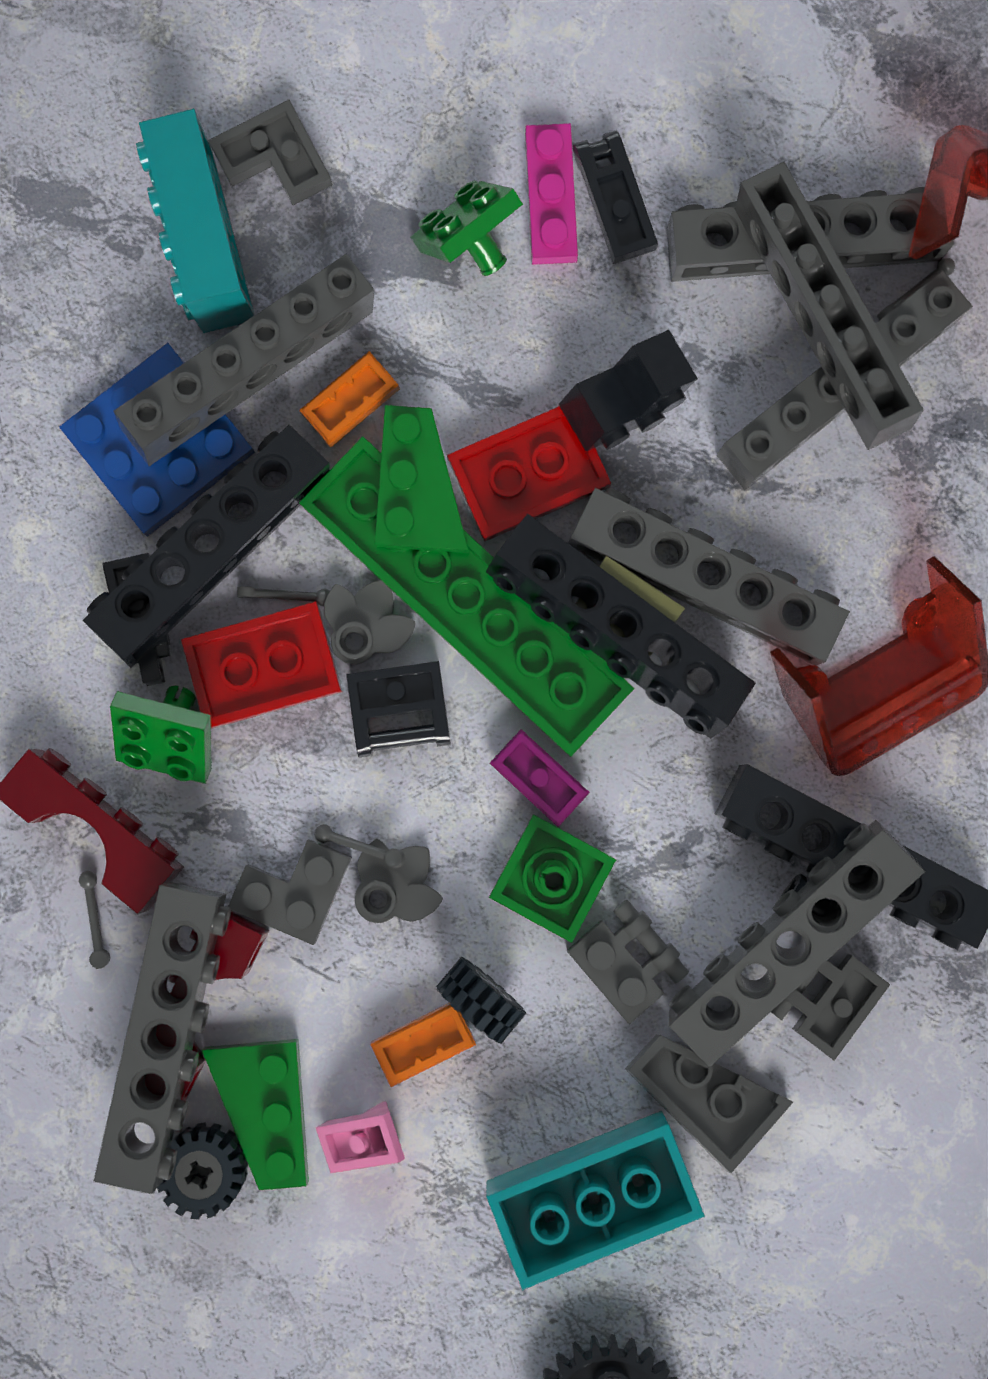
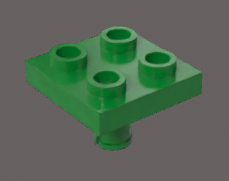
[410,180,523,276]
[110,685,212,784]
[489,814,617,943]

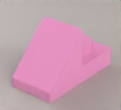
[316,1101,405,1173]

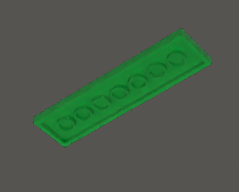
[299,436,635,757]

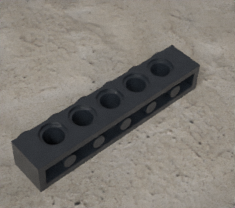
[82,425,330,668]
[486,513,756,739]
[715,764,988,951]

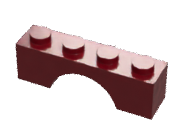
[0,748,184,914]
[145,912,270,1101]

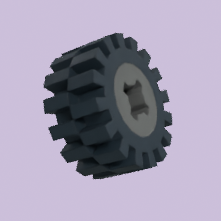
[436,957,526,1044]
[157,1122,248,1220]

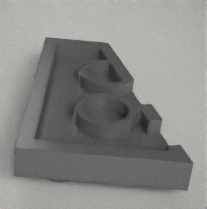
[625,1034,793,1173]

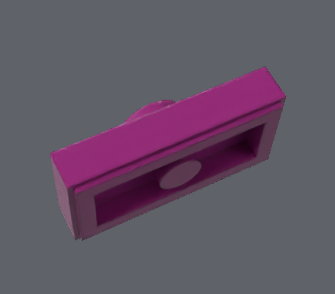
[489,729,590,827]

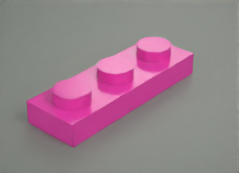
[525,123,578,265]

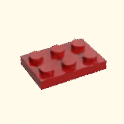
[447,406,611,542]
[181,601,343,729]

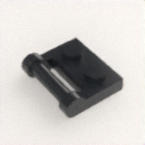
[346,661,451,758]

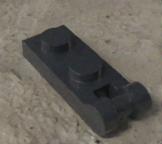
[573,130,658,264]

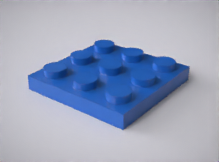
[59,343,255,537]

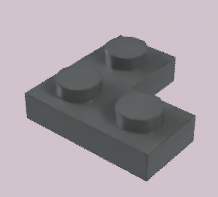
[208,99,333,205]
[228,839,352,945]

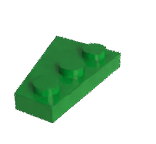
[375,405,469,553]
[202,1039,309,1190]

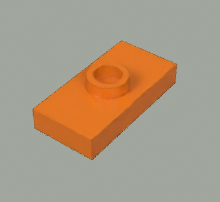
[299,351,400,448]
[370,1002,476,1087]

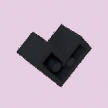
[558,330,698,452]

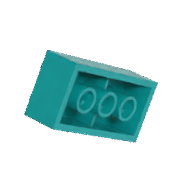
[136,109,255,334]
[486,1111,705,1290]

